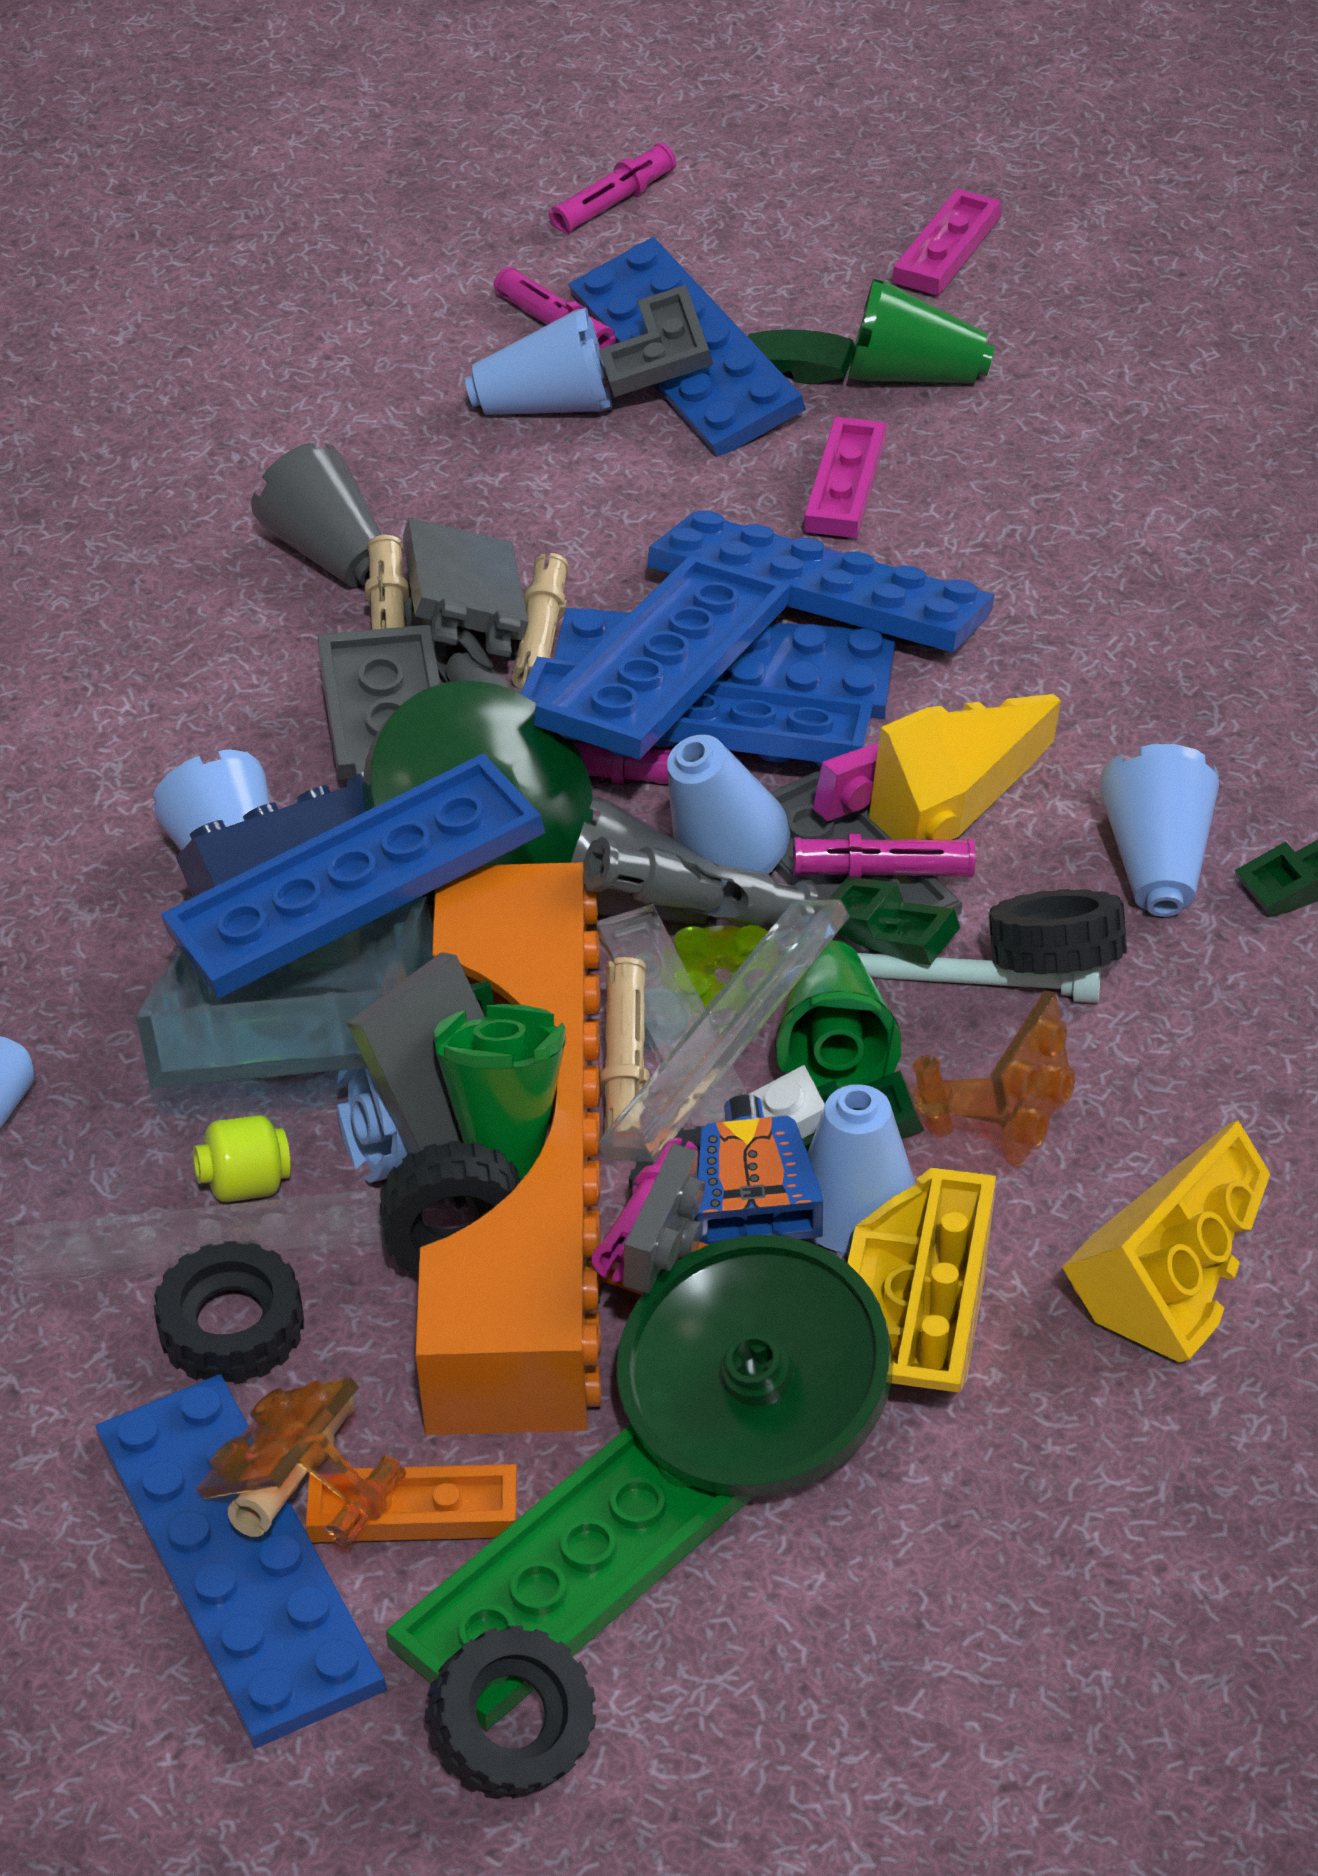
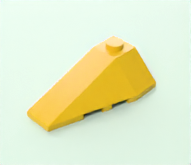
[869,694,1061,840]
[1062,1120,1270,1363]

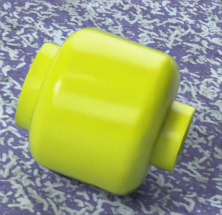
[193,1115,291,1202]

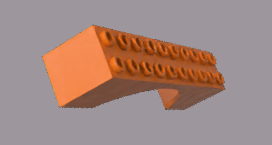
[416,862,601,1435]

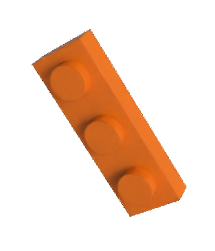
[306,1464,518,1543]

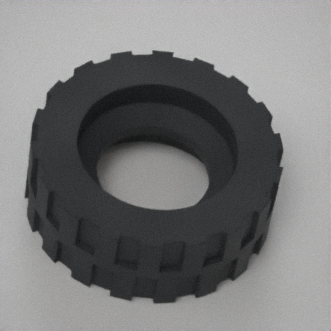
[988,889,1127,974]
[379,1141,522,1278]
[153,1241,304,1385]
[425,1626,596,1799]

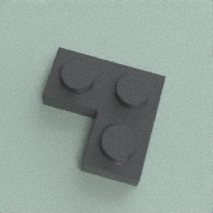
[599,285,713,397]
[623,1143,705,1294]

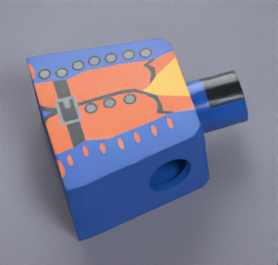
[696,1094,823,1245]

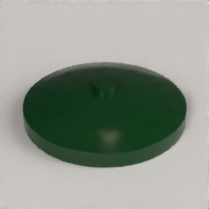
[363,681,593,899]
[617,1235,893,1497]

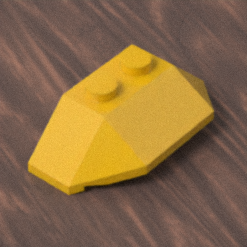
[847,1168,996,1393]

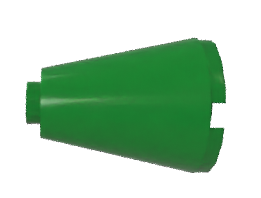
[848,278,995,384]
[775,940,901,1088]
[433,1004,566,1180]

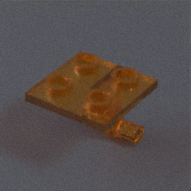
[913,990,1075,1168]
[196,1377,406,1547]

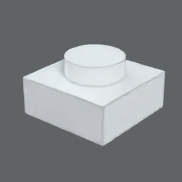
[749,1065,825,1139]

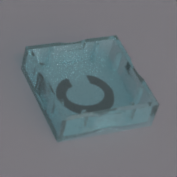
[136,897,433,1088]

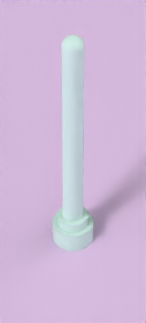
[857,953,1101,1003]

